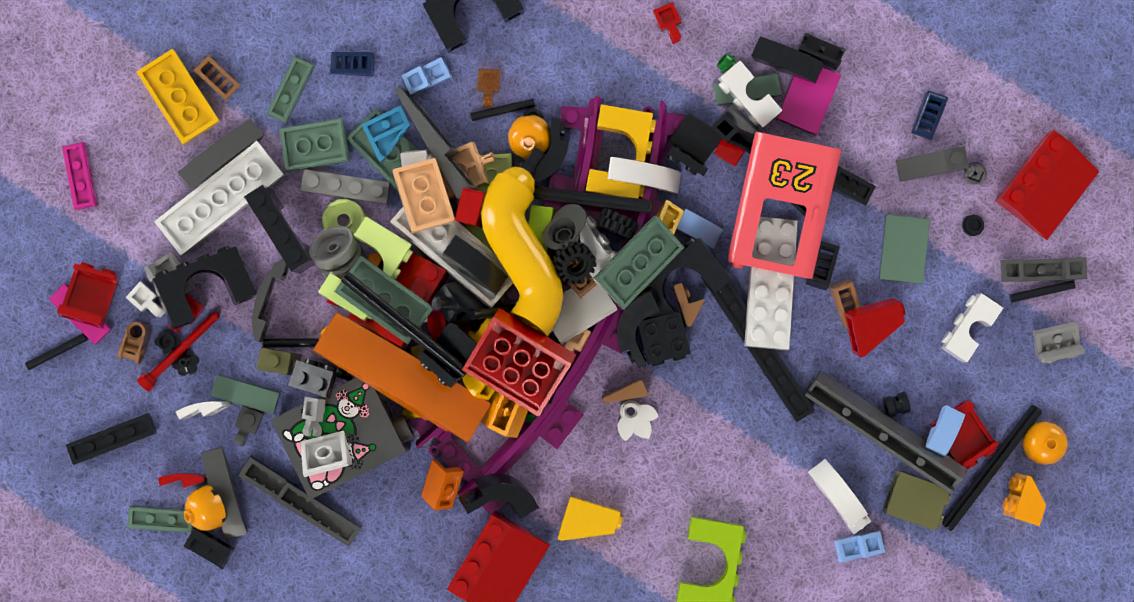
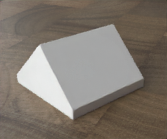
[301,431,352,477]

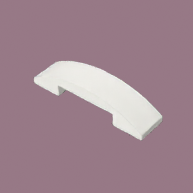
[607,157,681,194]

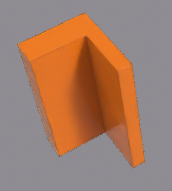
[421,459,464,511]

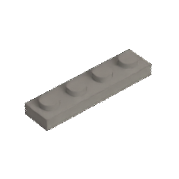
[301,169,390,204]

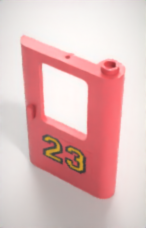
[727,132,842,279]

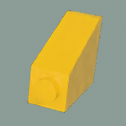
[557,496,623,541]

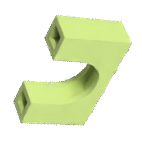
[318,217,413,321]

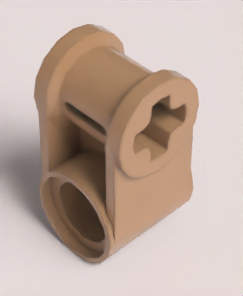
[118,322,151,365]

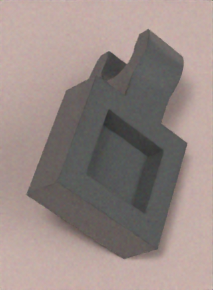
[234,406,264,446]

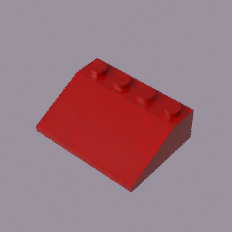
[995,130,1099,240]
[348,253,449,351]
[462,308,576,417]
[446,510,550,602]

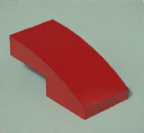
[158,473,207,488]

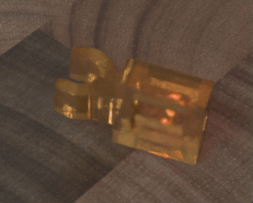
[477,69,500,108]

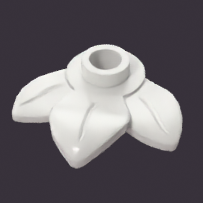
[617,400,658,441]

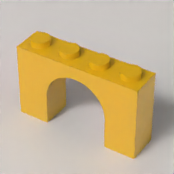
[586,104,656,198]

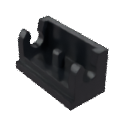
[797,33,846,69]
[184,528,235,570]

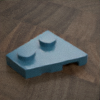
[361,105,411,163]

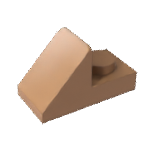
[672,283,705,328]

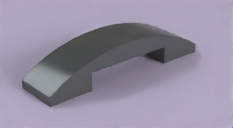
[1000,257,1087,282]
[252,259,289,342]

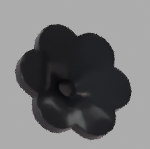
[172,349,199,376]

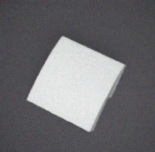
[176,401,231,419]

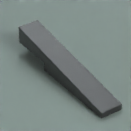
[395,86,478,200]
[238,455,361,547]

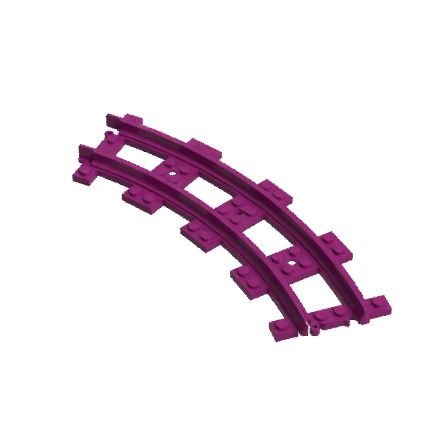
[407,96,686,516]

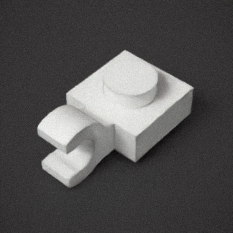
[126,281,165,318]

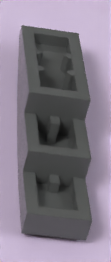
[178,119,264,190]
[201,447,248,539]

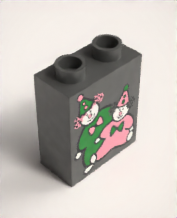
[271,378,415,500]

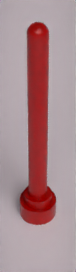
[137,311,220,392]

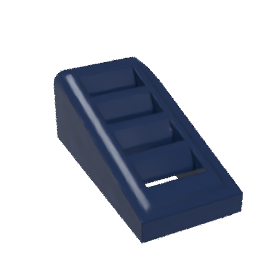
[330,52,375,76]
[911,91,948,140]

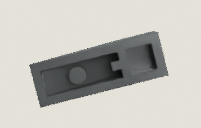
[896,146,969,182]

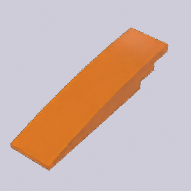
[313,313,491,442]

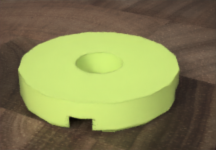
[322,199,365,234]

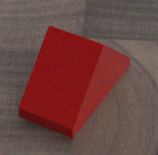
[455,187,485,229]

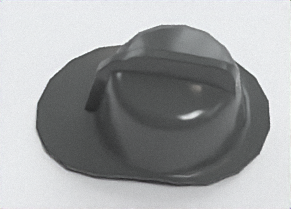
[542,204,586,251]

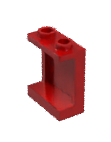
[57,262,119,329]
[930,400,999,469]

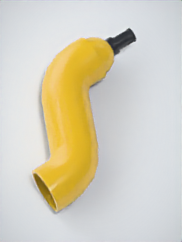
[481,148,563,337]

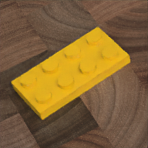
[136,48,221,145]

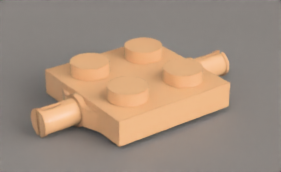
[438,142,495,199]

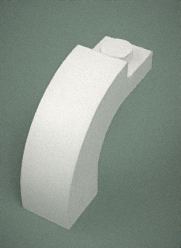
[808,459,871,534]

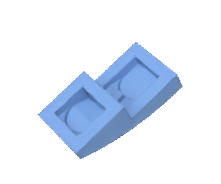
[401,57,452,95]
[677,209,723,249]
[925,405,965,457]
[834,531,885,562]

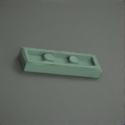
[266,56,315,124]
[713,73,781,106]
[210,375,280,414]
[127,506,195,533]

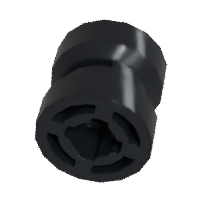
[883,392,911,418]

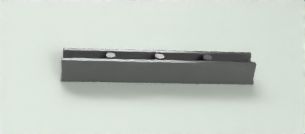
[805,370,967,494]

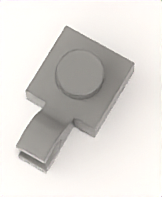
[302,396,326,437]

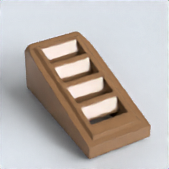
[193,55,241,101]
[829,279,861,329]
[602,379,649,403]

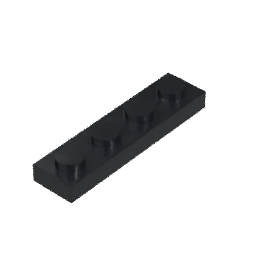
[66,413,157,465]

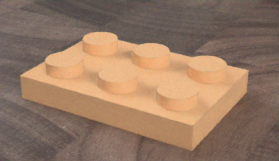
[392,158,455,234]

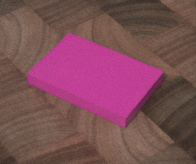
[776,68,841,136]

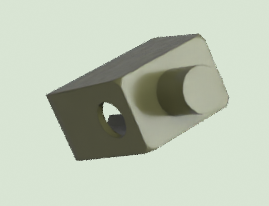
[257,347,302,375]

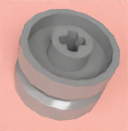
[309,226,366,279]

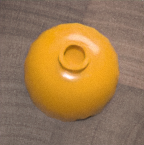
[508,115,551,159]
[1022,421,1068,465]
[184,485,226,531]

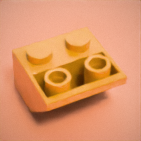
[481,391,528,438]
[1002,473,1046,526]

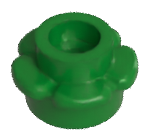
[717,53,736,73]

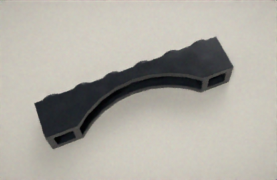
[711,103,806,216]

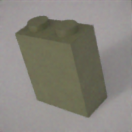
[882,470,951,531]

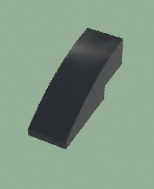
[751,36,824,84]
[442,235,508,295]

